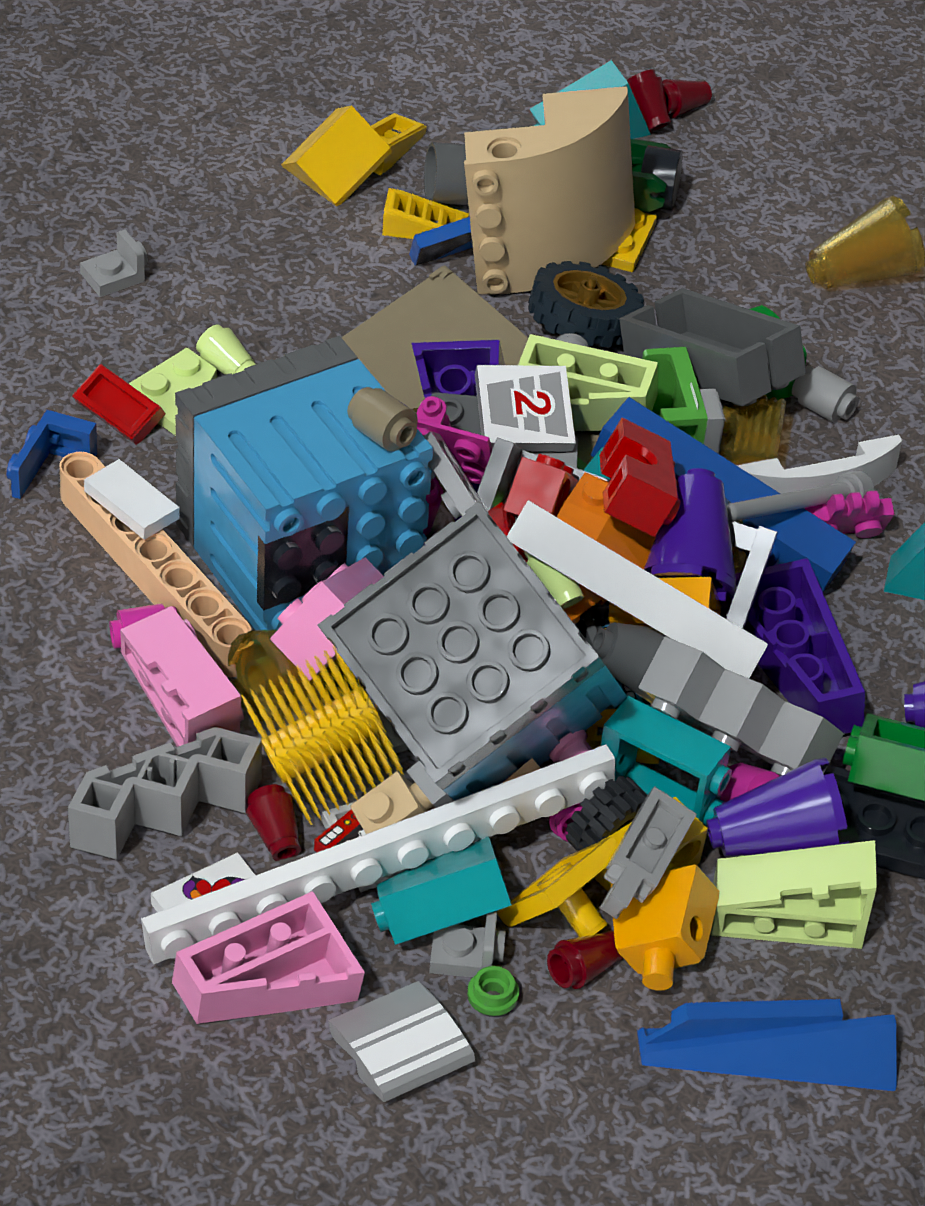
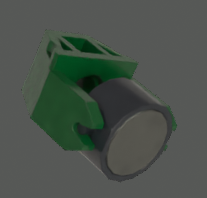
[630,138,683,212]

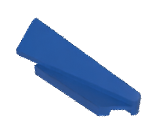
[637,999,897,1091]

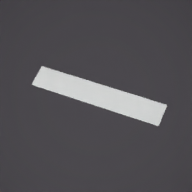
[507,500,768,678]

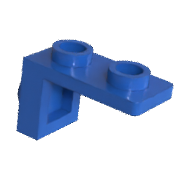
[6,410,97,499]

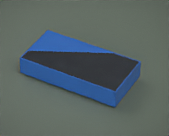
[409,217,473,265]

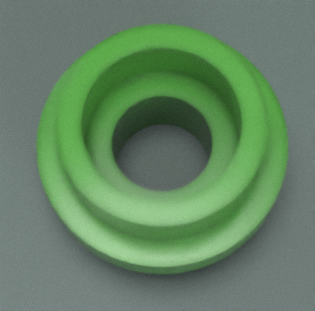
[467,966,519,1016]

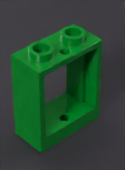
[842,713,925,801]

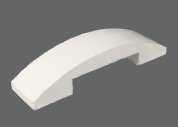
[737,435,902,494]

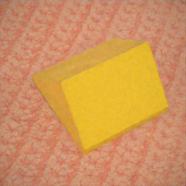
[281,105,393,207]

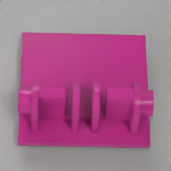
[416,396,492,484]

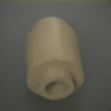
[347,387,418,451]

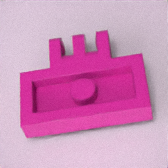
[804,491,895,538]

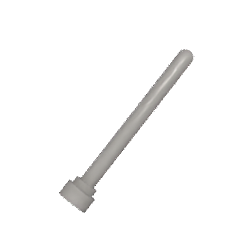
[726,471,874,521]

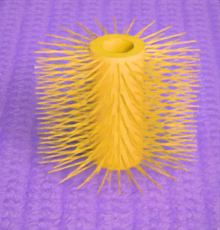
[241,645,404,825]

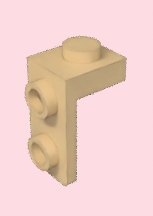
[350,771,436,834]

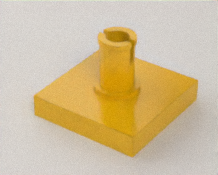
[496,836,619,937]

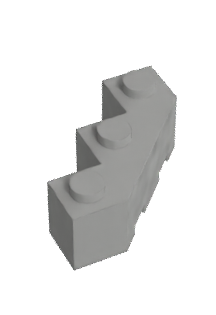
[638,636,844,776]
[68,727,262,860]

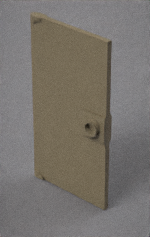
[341,265,601,465]

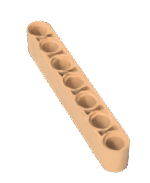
[60,452,252,677]

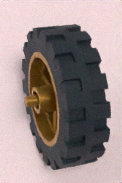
[528,261,644,347]

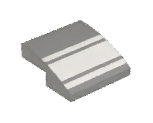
[328,981,475,1102]

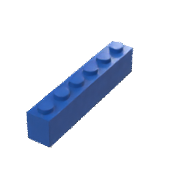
[591,397,856,593]

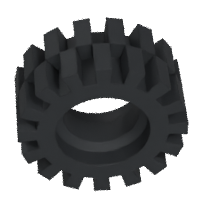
[566,776,647,851]

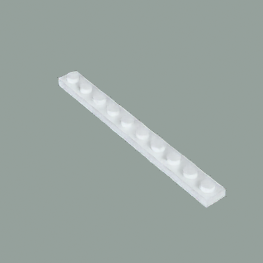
[141,744,615,964]

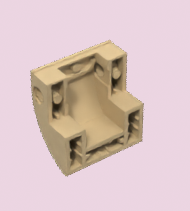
[464,86,635,294]

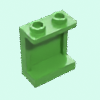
[642,347,708,444]

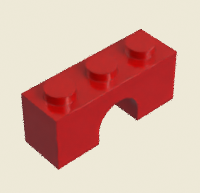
[599,417,680,537]

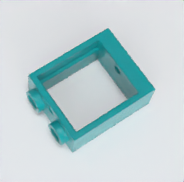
[601,696,732,826]

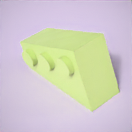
[518,334,658,431]
[711,840,877,949]

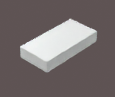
[84,459,179,540]

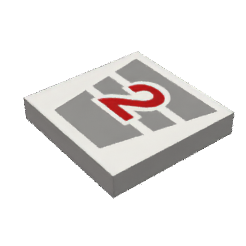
[475,365,575,451]

